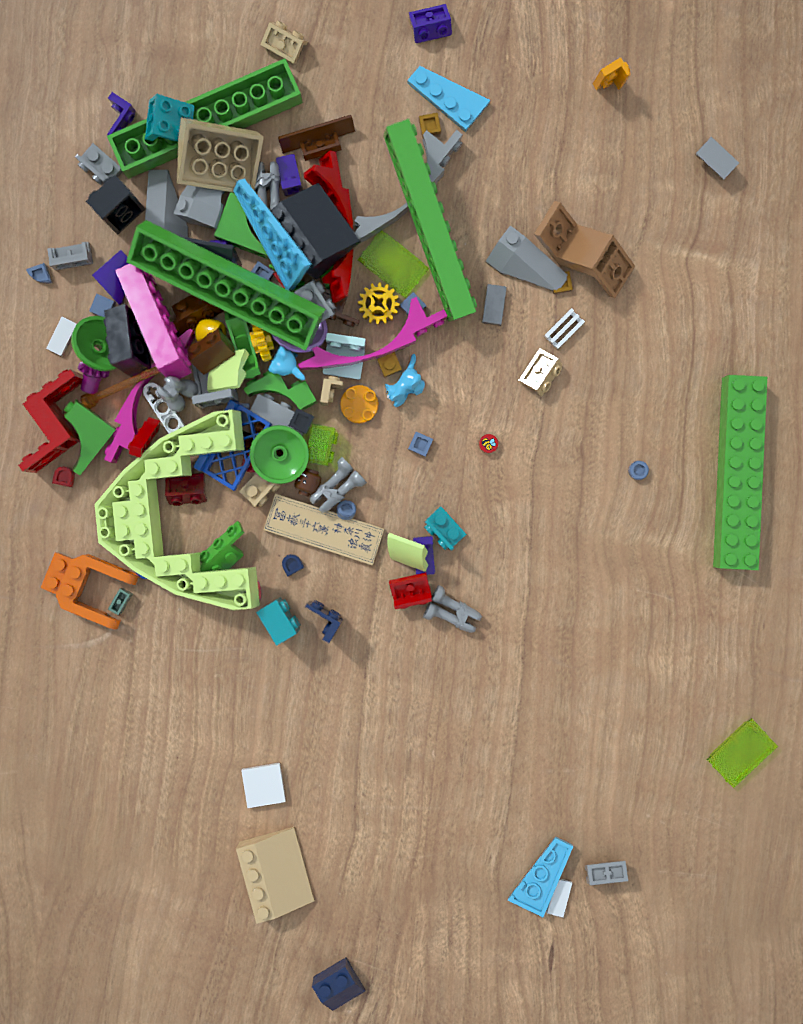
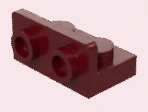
[165,473,207,506]

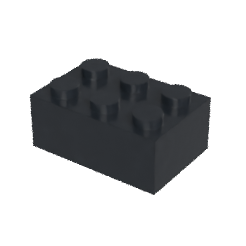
[86,175,145,235]
[104,304,152,377]

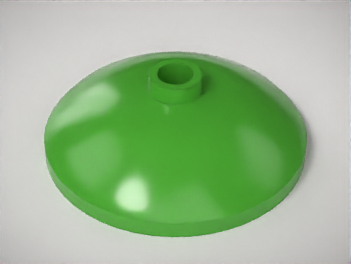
[71,316,117,371]
[250,425,309,484]

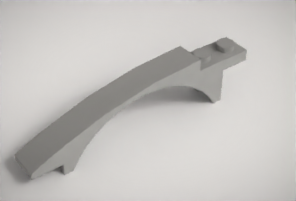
[354,130,463,244]

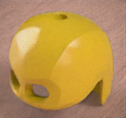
[195,319,226,342]

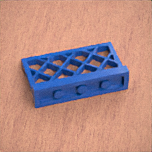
[194,400,272,491]

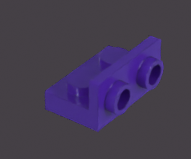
[409,4,452,43]

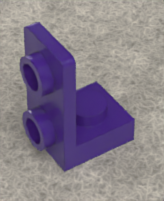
[107,92,136,135]
[276,154,303,196]
[413,536,435,575]

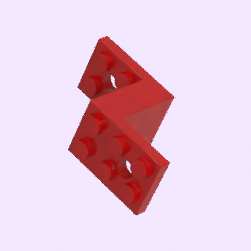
[18,369,83,473]

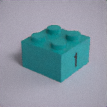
[256,597,301,646]

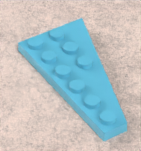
[233,179,311,291]

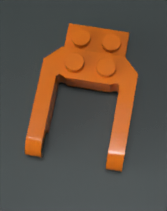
[40,552,139,630]

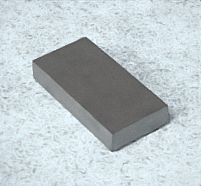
[482,284,507,326]

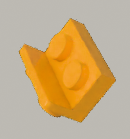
[593,57,631,90]

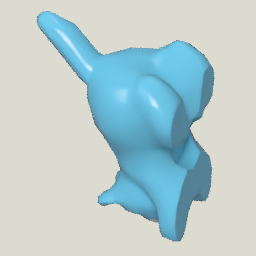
[268,345,305,380]
[385,354,425,407]

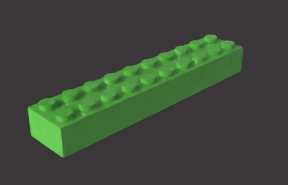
[107,58,303,179]
[383,119,477,322]
[127,220,326,351]
[713,375,768,570]

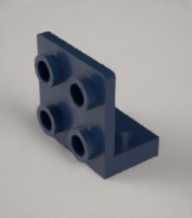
[305,600,343,643]

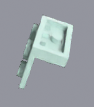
[323,333,366,380]

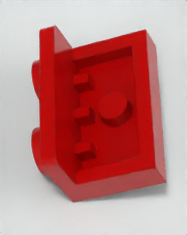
[389,572,432,609]

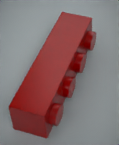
[128,417,160,458]

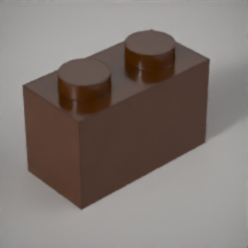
[187,328,235,375]

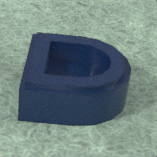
[282,554,305,577]

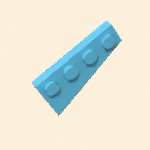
[407,66,490,132]
[508,837,573,917]

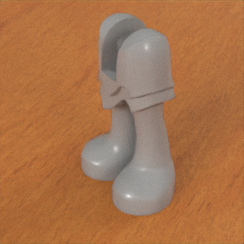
[255,161,281,211]
[157,376,198,412]
[310,457,367,513]
[423,585,482,633]

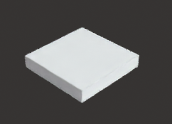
[241,763,286,808]

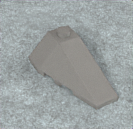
[145,170,188,237]
[174,185,224,229]
[485,225,568,291]

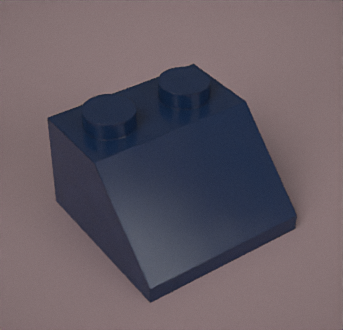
[312,957,366,1011]

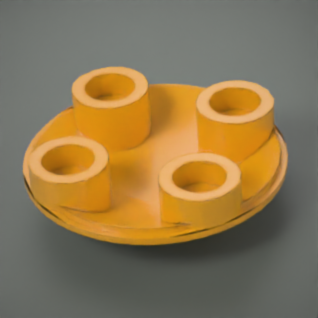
[340,385,378,424]

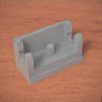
[696,137,739,180]
[48,242,93,270]
[585,861,628,885]

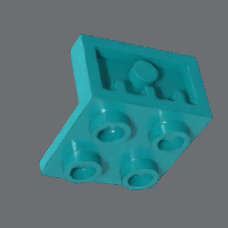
[145,94,194,142]
[424,506,467,551]

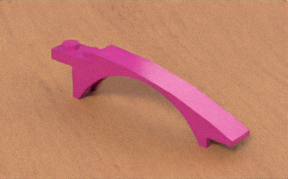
[298,297,447,370]
[104,329,195,463]

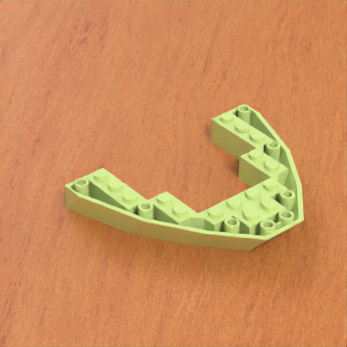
[95,410,260,610]

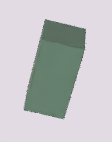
[108,588,133,615]

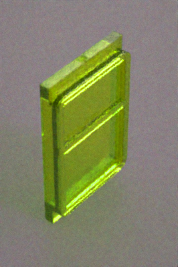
[358,230,429,298]
[706,718,778,788]

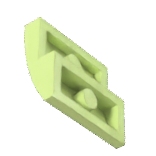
[207,349,249,393]
[387,533,428,572]

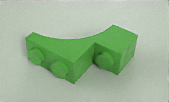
[224,311,261,379]
[243,371,318,411]

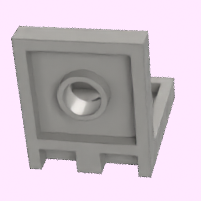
[191,364,239,409]

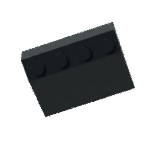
[270,183,361,279]

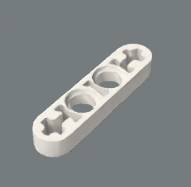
[143,383,185,434]

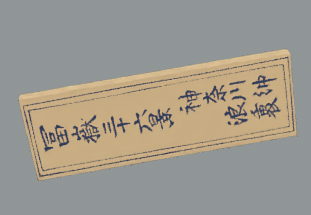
[264,494,384,565]

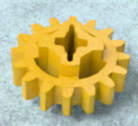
[358,282,400,326]
[249,324,275,362]

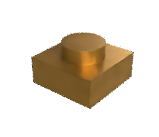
[377,352,402,378]

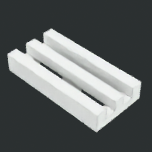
[544,308,585,349]

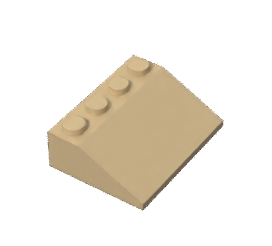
[177,118,264,192]
[236,827,314,924]

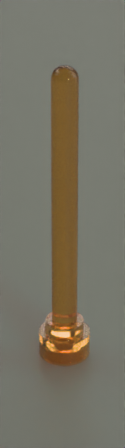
[81,366,160,409]

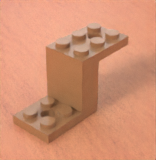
[534,201,635,298]

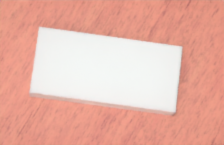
[46,317,77,357]
[546,878,572,917]

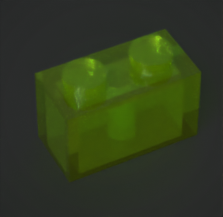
[308,423,339,467]

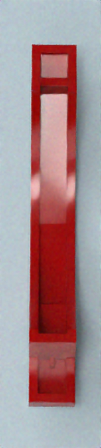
[303,151,353,303]

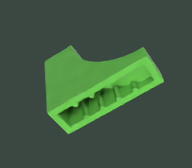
[214,192,270,260]
[64,399,116,475]

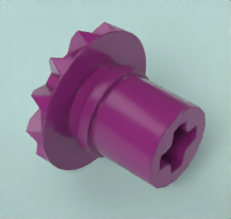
[78,362,110,394]

